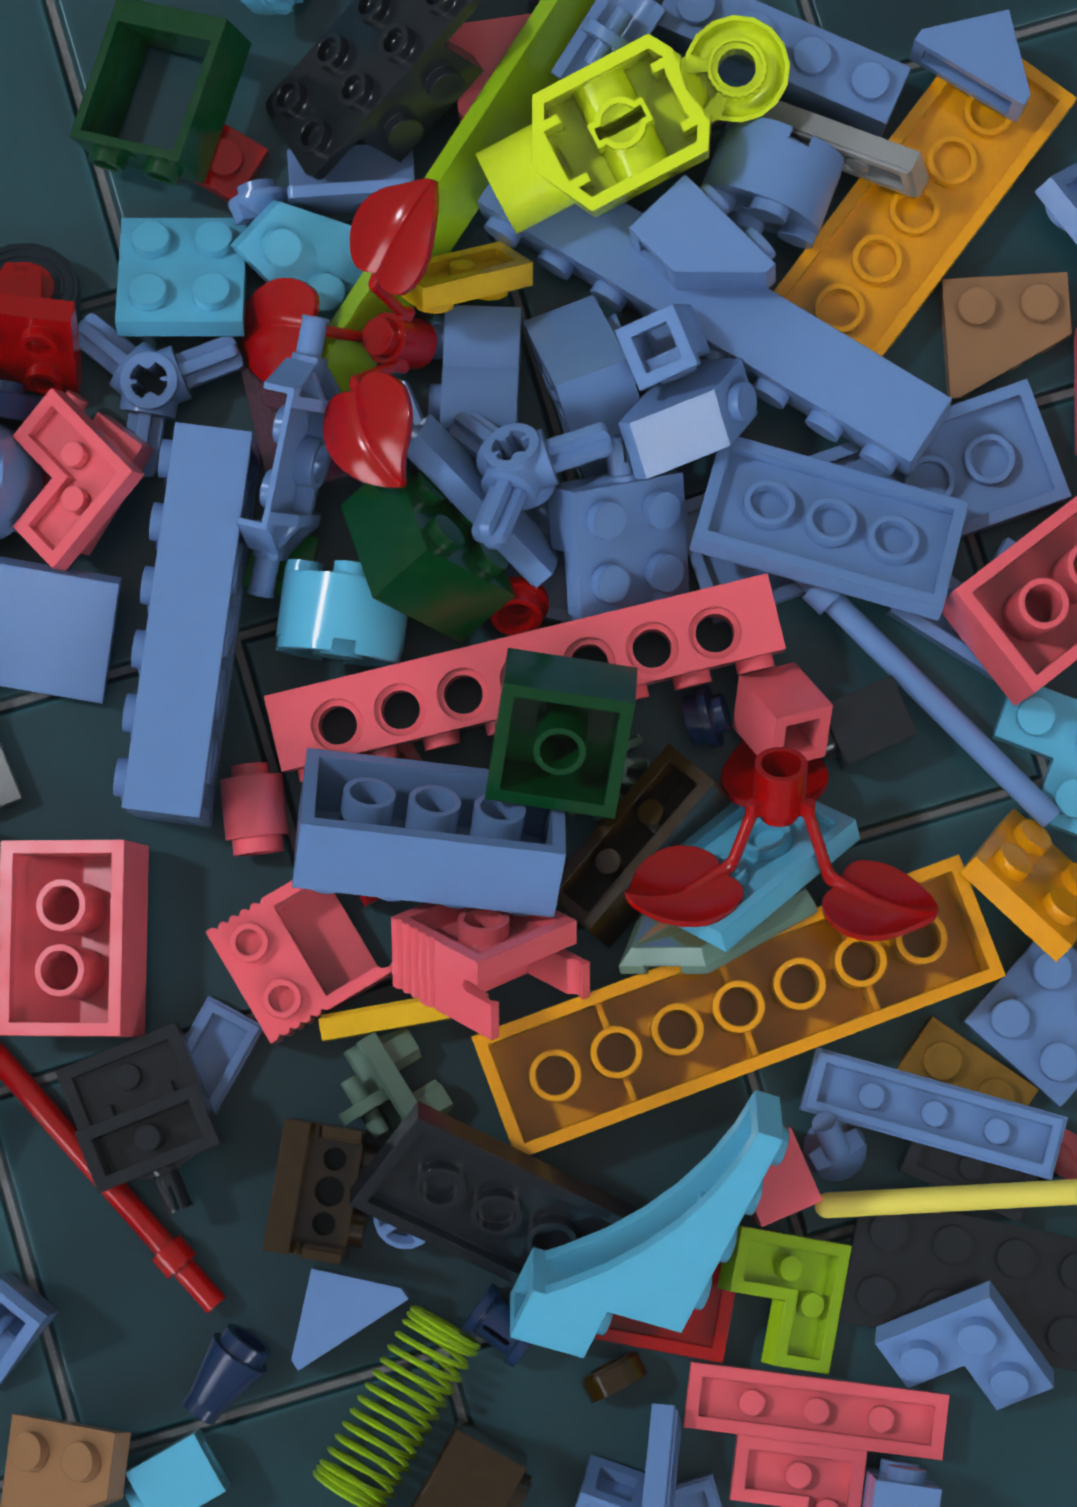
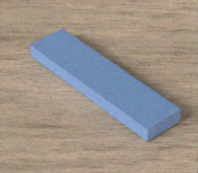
[799,1047,1068,1180]

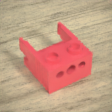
[205,880,393,1045]
[391,903,590,1040]

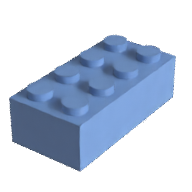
[292,748,566,917]

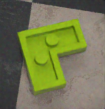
[717,1225,852,1374]

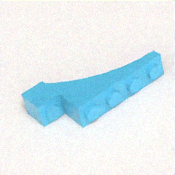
[510,1090,789,1358]

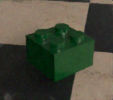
[341,464,515,642]
[485,648,638,819]

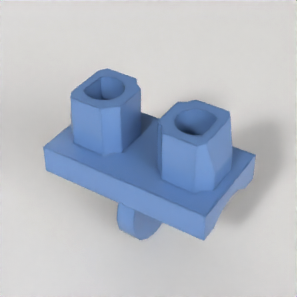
[551,0,666,80]

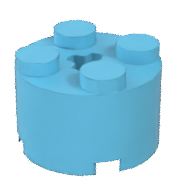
[276,559,408,668]

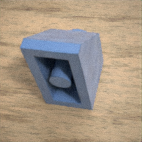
[618,358,758,480]

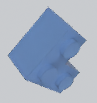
[522,295,640,478]

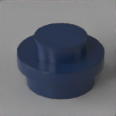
[682,684,732,748]

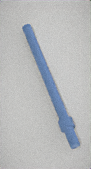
[794,580,1061,828]

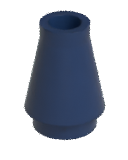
[182,1324,271,1425]

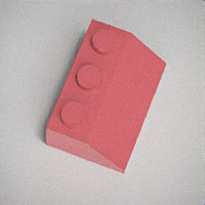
[0,840,149,1038]

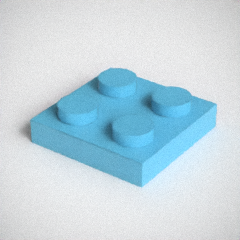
[115,218,248,336]

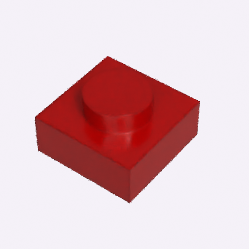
[192,124,270,202]

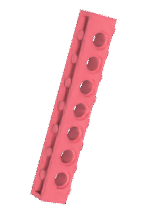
[264,573,786,782]

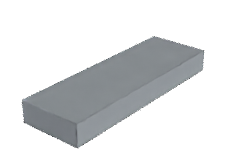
[761,100,929,198]

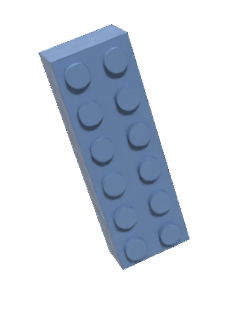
[113,422,262,828]

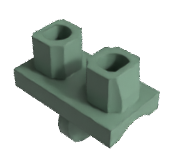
[338,1028,454,1139]

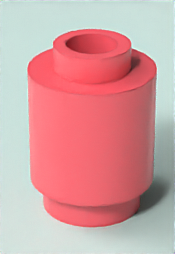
[219,762,289,857]

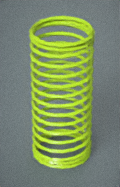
[313,1304,481,1507]

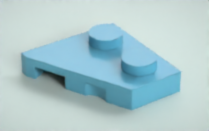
[230,200,363,325]

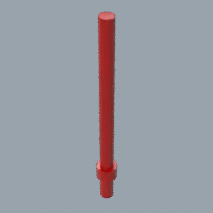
[0,1040,227,1314]

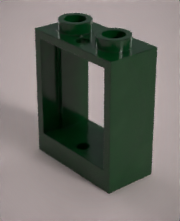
[69,0,252,186]

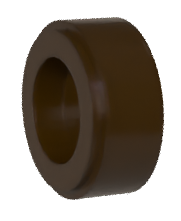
[580,1350,648,1403]

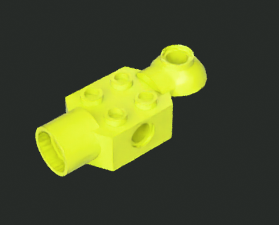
[475,15,790,234]

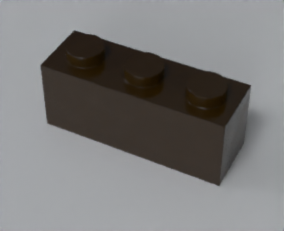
[557,744,732,948]

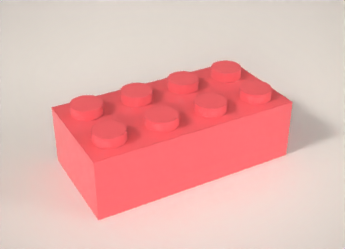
[942,496,1077,706]

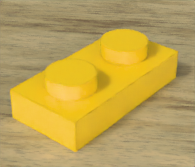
[401,241,533,314]

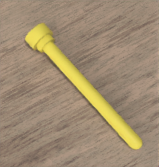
[814,1179,1077,1219]

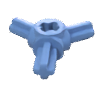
[78,313,244,477]
[449,411,614,550]

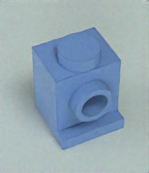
[614,304,711,391]

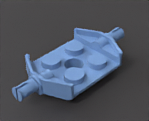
[236,314,340,598]

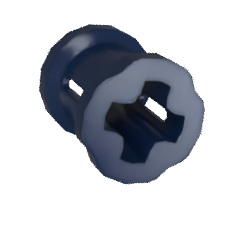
[459,1283,531,1368]

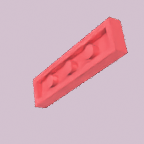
[682,1360,950,1460]

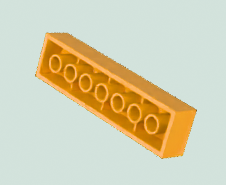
[471,854,1006,1155]

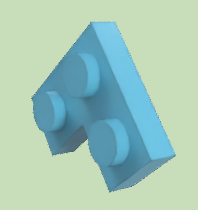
[991,687,1077,838]

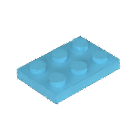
[678,800,860,952]

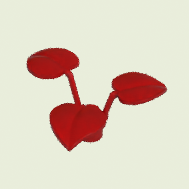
[239,178,439,488]
[624,740,939,942]

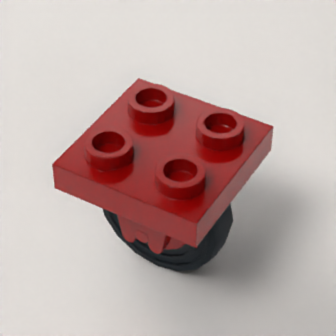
[0,243,83,396]

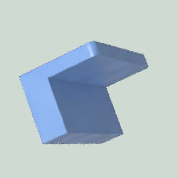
[287,144,415,215]

